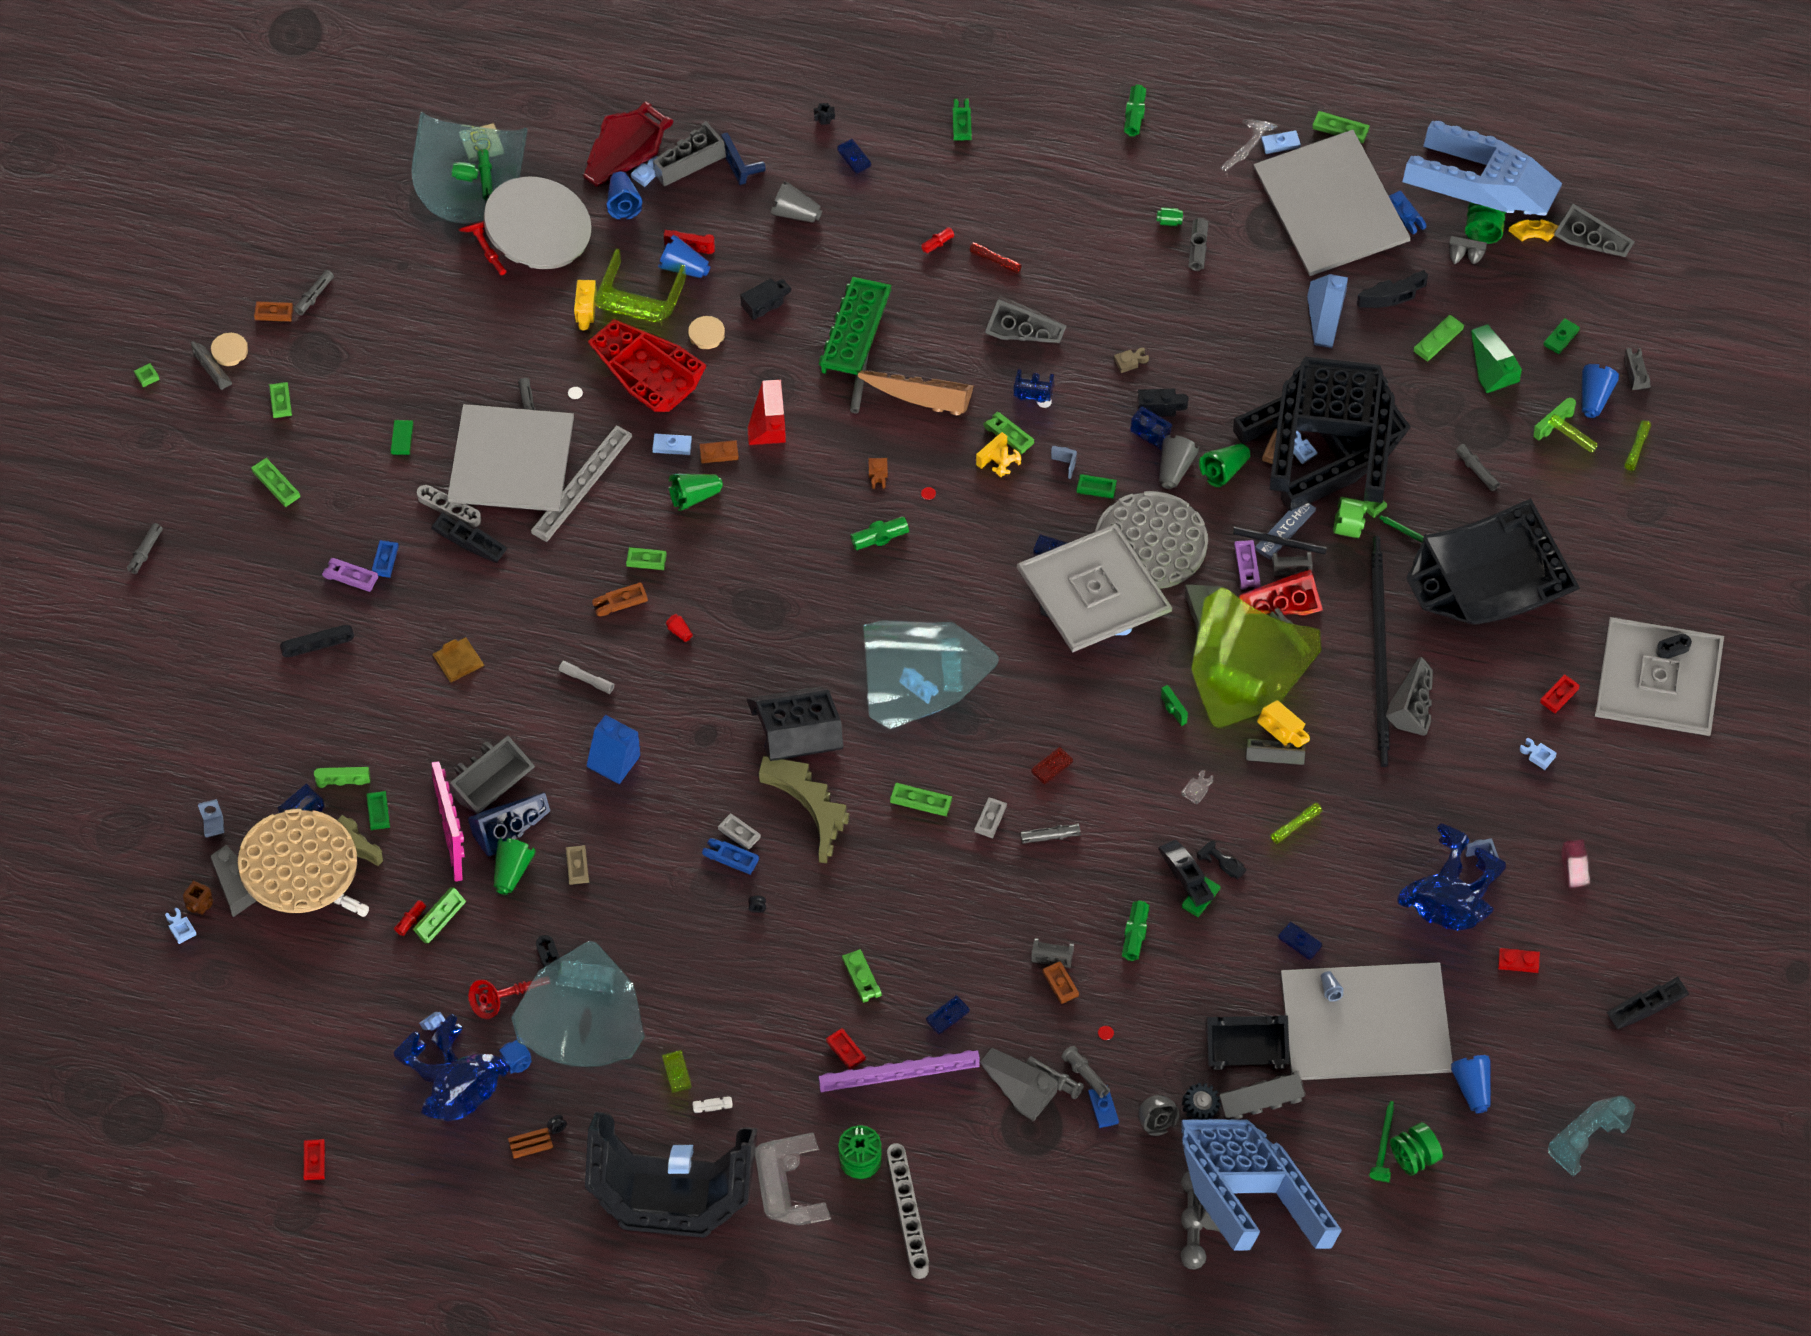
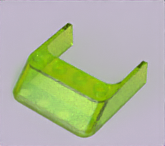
[595,249,686,322]

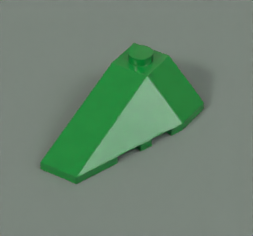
[1471,324,1522,393]

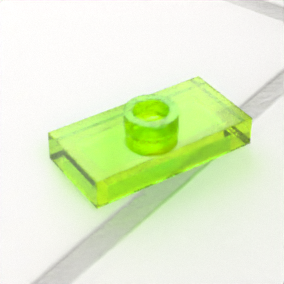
[662,1050,692,1093]

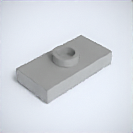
[975,797,1007,838]
[718,813,761,851]

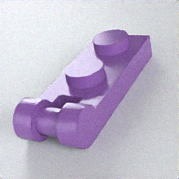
[1234,540,1260,590]
[322,558,378,592]

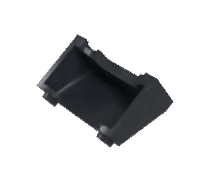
[1205,1015,1290,1070]

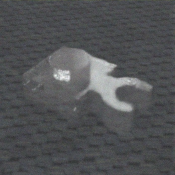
[1181,770,1213,805]

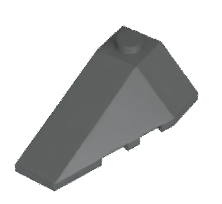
[1554,204,1635,257]
[985,295,1066,343]
[1386,657,1433,736]
[980,1048,1058,1121]

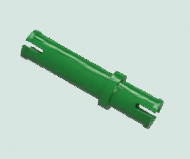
[477,149,493,200]

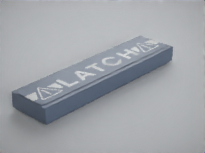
[1255,503,1316,560]

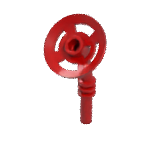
[459,221,506,275]
[468,977,550,1019]

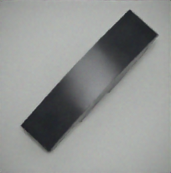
[431,512,507,563]
[1607,976,1689,1030]

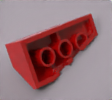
[748,380,786,445]

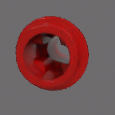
[666,614,693,642]

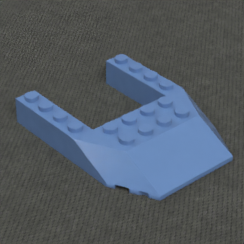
[1402,121,1562,215]
[1181,1120,1341,1251]

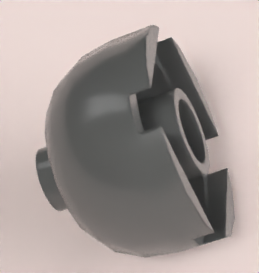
[1138,1095,1180,1136]

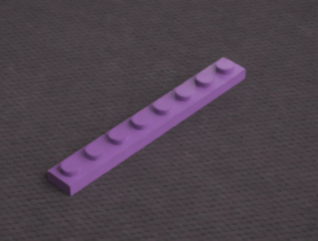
[819,1050,979,1092]

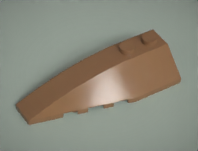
[858,370,974,415]

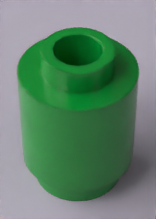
[451,162,479,182]
[1156,207,1183,226]

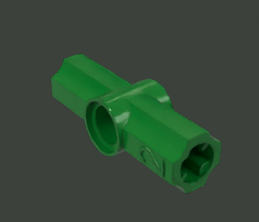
[1124,84,1146,136]
[850,516,909,550]
[1122,900,1149,961]

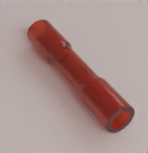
[969,242,1022,274]

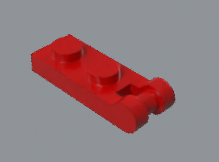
[664,230,715,254]

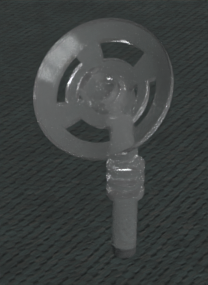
[1221,119,1278,171]

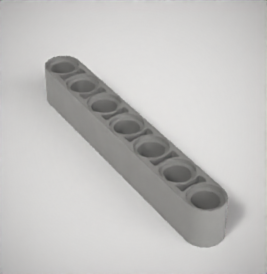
[887,1143,929,1279]

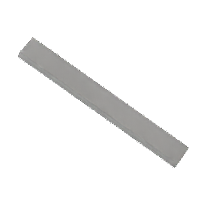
[531,425,632,542]

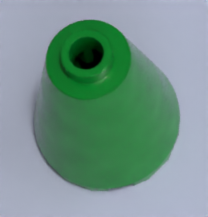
[1199,443,1250,487]
[669,474,723,511]
[493,838,536,895]

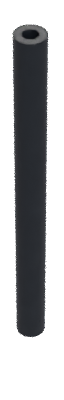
[1233,527,1327,555]

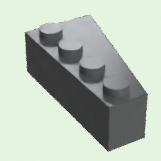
[653,121,726,186]
[1220,1070,1306,1120]

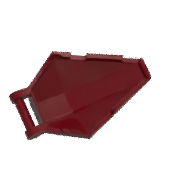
[583,101,673,187]

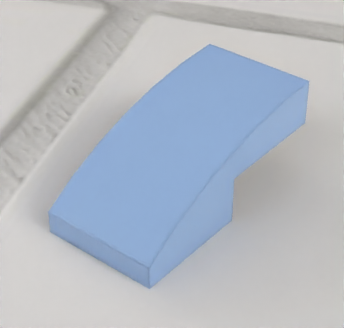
[668,1145,693,1174]

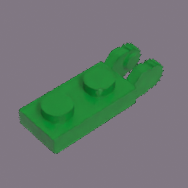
[953,98,972,140]

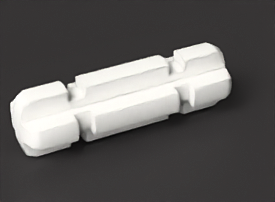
[334,894,369,917]
[693,1096,733,1113]

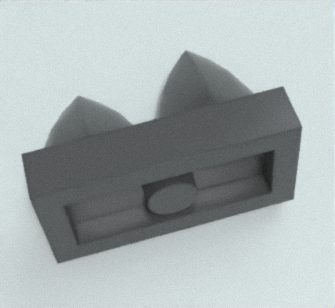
[1449,236,1487,264]

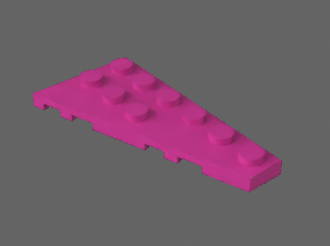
[431,761,465,882]

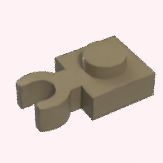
[1114,348,1149,373]

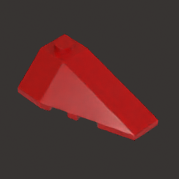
[1239,570,1323,615]

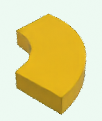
[1509,219,1558,241]

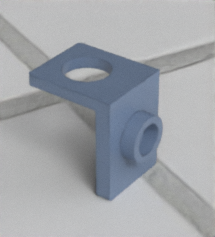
[1051,446,1077,479]
[198,799,224,837]
[1465,838,1499,868]

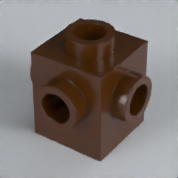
[183,880,213,915]

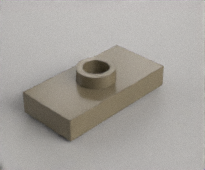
[566,845,589,885]

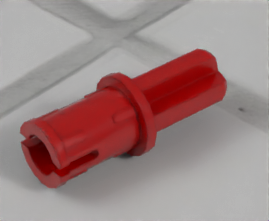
[921,227,954,253]
[394,900,426,936]

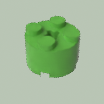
[1333,497,1368,538]

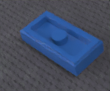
[371,540,399,578]
[1088,1085,1119,1128]

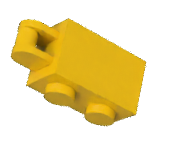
[574,280,597,330]
[1257,700,1310,747]

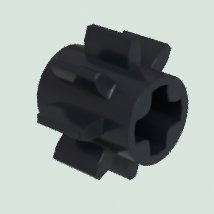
[814,103,835,125]

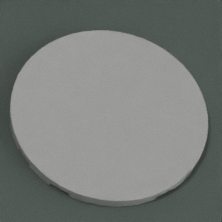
[483,177,591,269]
[1095,491,1208,589]

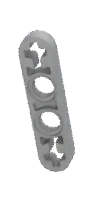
[417,485,481,528]

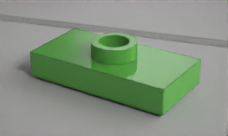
[269,382,292,418]
[626,547,667,570]

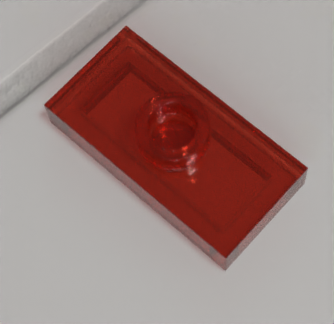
[1031,747,1073,785]

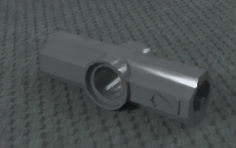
[1188,218,1209,271]

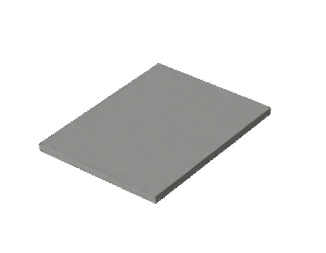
[1254,130,1410,276]
[1281,962,1453,1080]

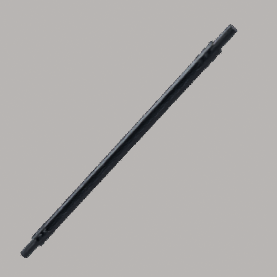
[1371,536,1390,767]

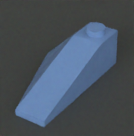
[1307,274,1348,348]

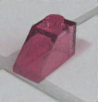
[1561,839,1590,887]

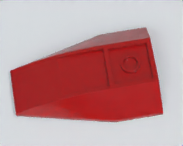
[588,319,706,412]

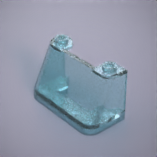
[1548,1096,1636,1176]

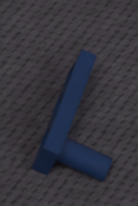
[720,132,766,185]

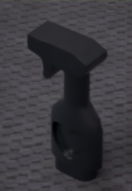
[1197,840,1247,880]

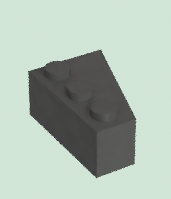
[211,845,257,917]

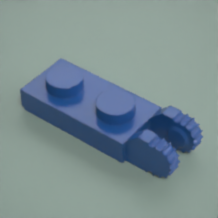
[1389,190,1427,234]
[702,838,759,875]

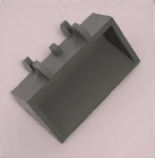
[449,736,535,814]

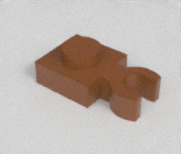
[868,458,888,489]

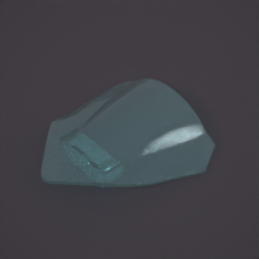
[863,620,999,729]
[511,941,645,1067]

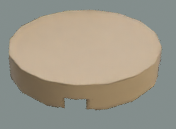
[688,316,725,349]
[211,333,248,366]

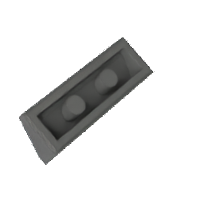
[191,341,232,390]
[1246,739,1306,765]

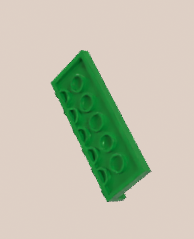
[819,277,891,375]

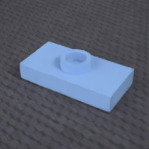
[1261,131,1301,154]
[653,434,692,455]

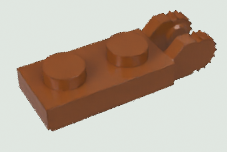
[592,582,648,617]

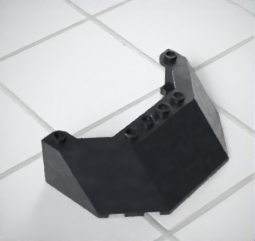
[585,1112,757,1238]

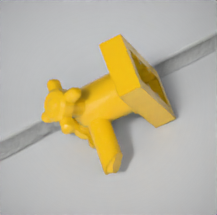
[976,432,1021,477]

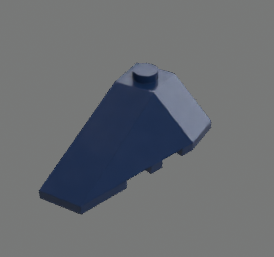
[468,792,550,857]

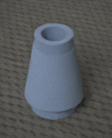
[1321,971,1343,1002]

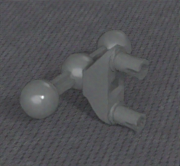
[1180,1170,1252,1270]

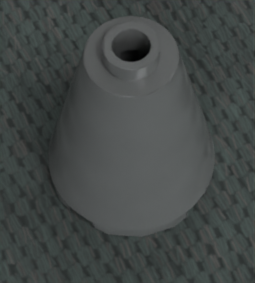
[770,181,823,223]
[1159,435,1199,489]

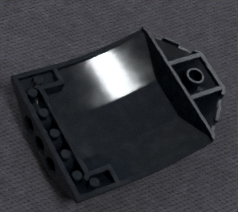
[1406,498,1580,625]

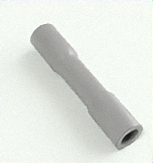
[559,661,614,694]

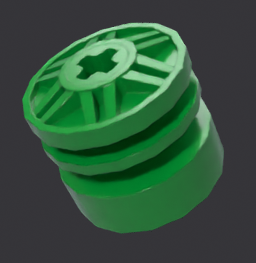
[1465,202,1506,244]
[1390,1122,1443,1176]
[838,1125,882,1179]

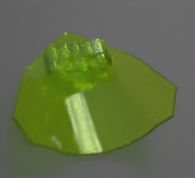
[1191,587,1321,728]

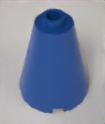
[607,172,642,220]
[658,235,711,278]
[1582,364,1619,418]
[1451,1055,1491,1114]

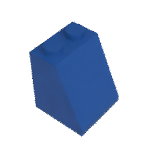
[587,715,641,784]

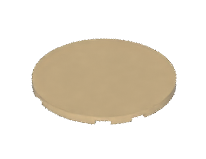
[238,809,357,913]

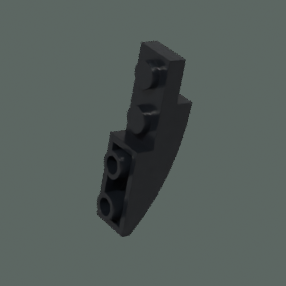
[1357,270,1428,308]
[1158,839,1214,907]

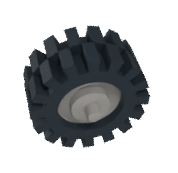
[1181,1083,1221,1120]

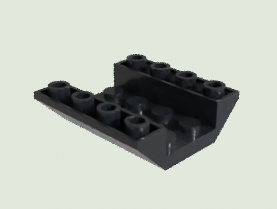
[747,687,843,761]

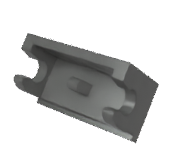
[1624,348,1651,390]
[1272,552,1312,577]
[1031,938,1074,968]

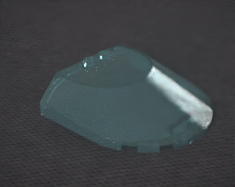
[412,112,528,224]

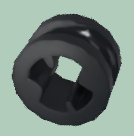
[748,895,766,913]
[547,1115,567,1134]

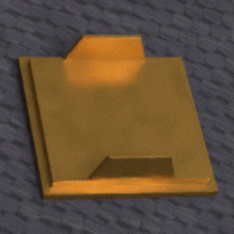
[432,637,484,683]

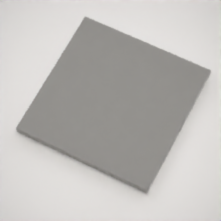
[447,404,574,512]
[1017,524,1172,653]
[1595,617,1724,736]

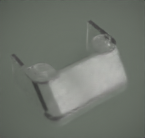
[755,1132,831,1226]

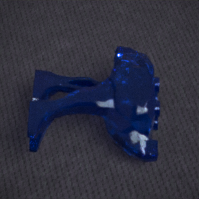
[1397,823,1506,931]
[394,1014,511,1121]

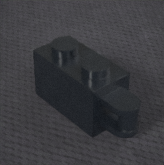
[740,278,792,320]
[1137,388,1189,417]

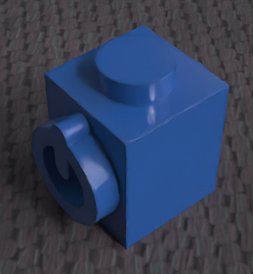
[499,1038,532,1074]

